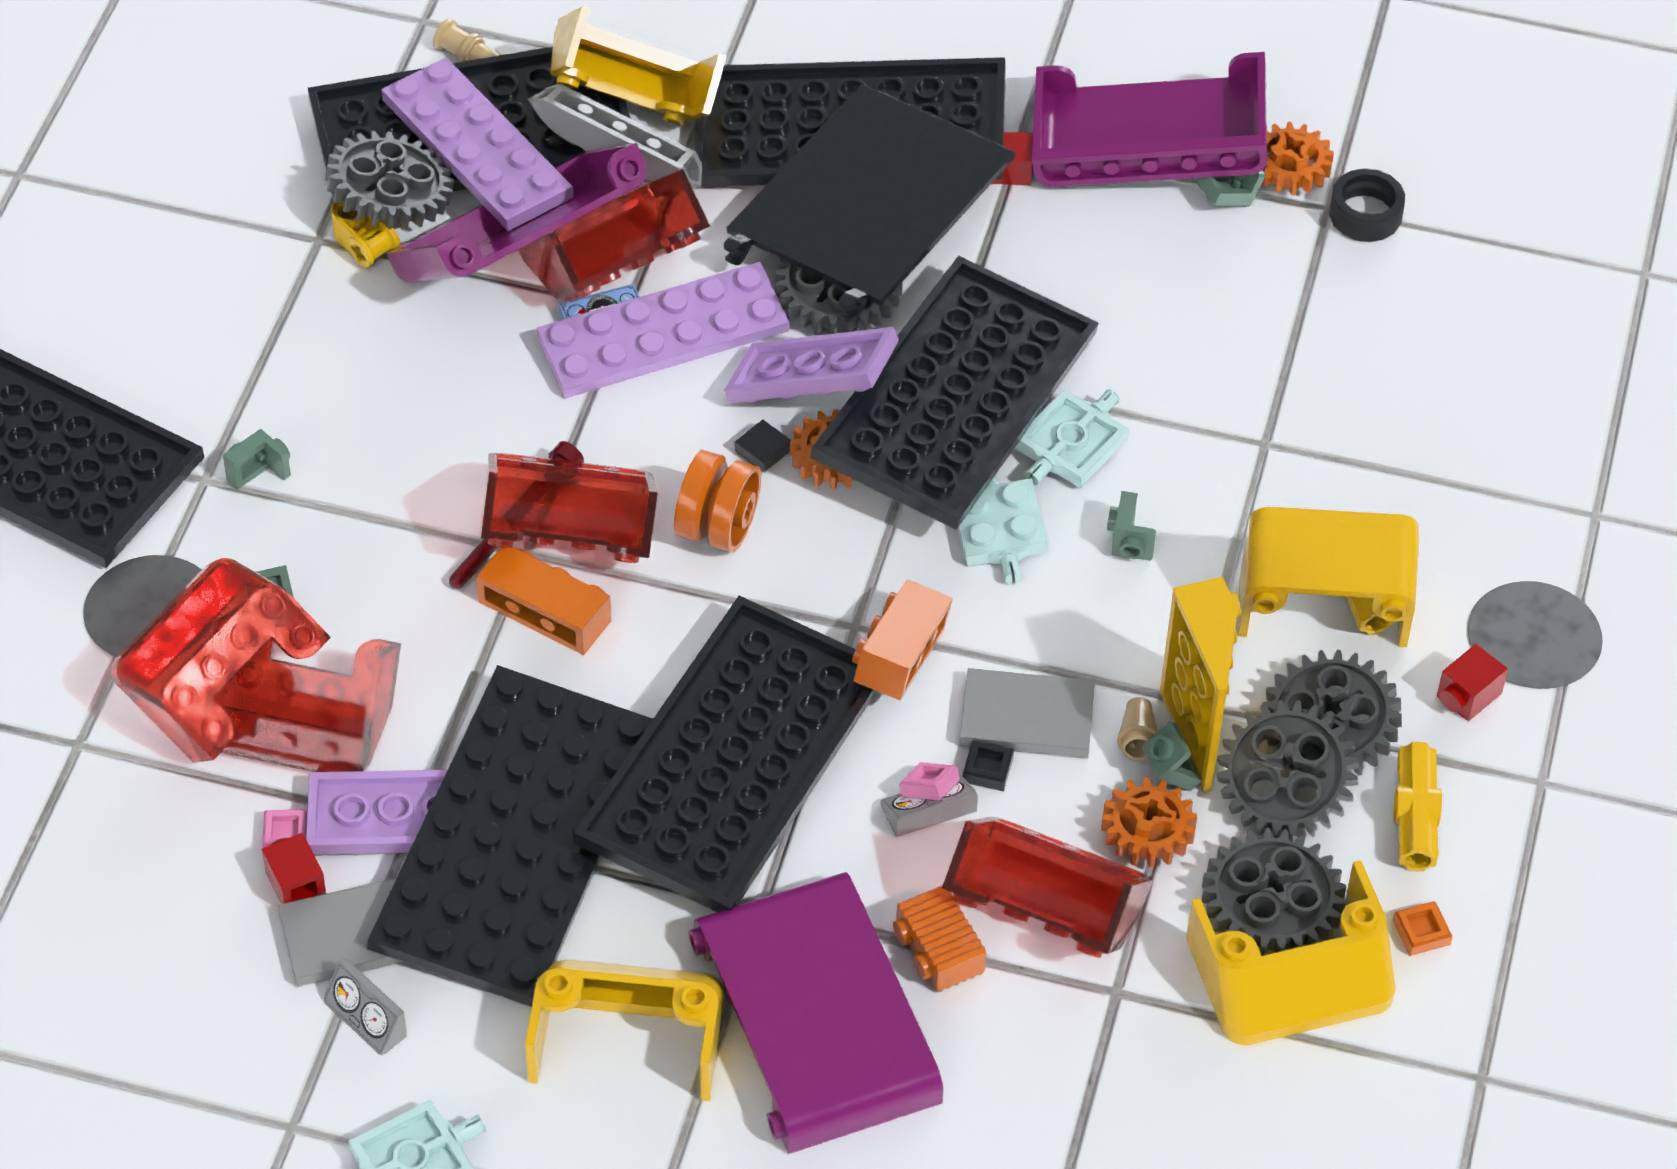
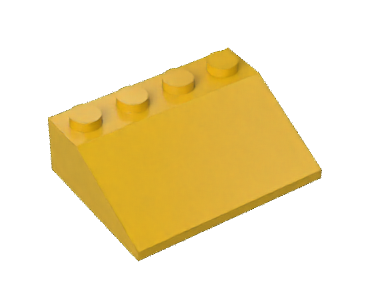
[1160,576,1241,792]

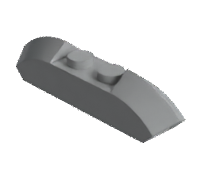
[528,83,702,190]

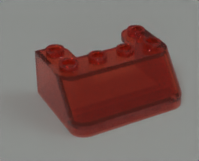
[518,169,710,301]
[480,453,658,563]
[112,558,331,763]
[201,609,402,772]
[942,816,1154,958]

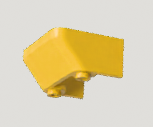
[550,6,726,126]
[1238,507,1420,647]
[1186,860,1396,1045]
[525,959,725,1101]

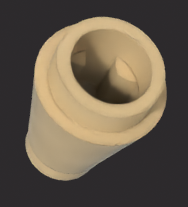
[1117,697,1158,761]

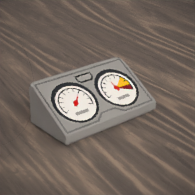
[880,774,978,837]
[324,957,407,1055]

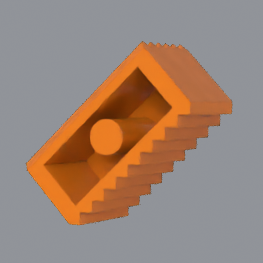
[893,884,986,992]

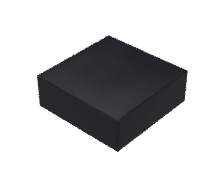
[735,419,791,472]
[962,740,1014,792]

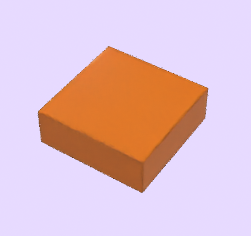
[1392,901,1453,956]

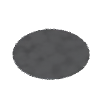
[84,555,219,662]
[1468,581,1603,689]

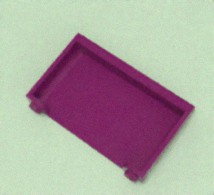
[1032,51,1267,187]
[386,142,647,283]
[688,872,944,1154]

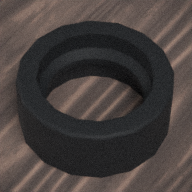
[1329,168,1406,242]

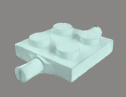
[1015,389,1129,488]
[958,475,1049,584]
[348,1099,486,1169]

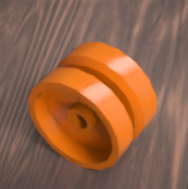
[674,449,762,553]

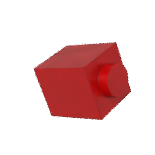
[991,132,1033,186]
[1437,644,1508,722]
[261,832,326,904]

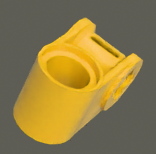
[331,201,401,269]

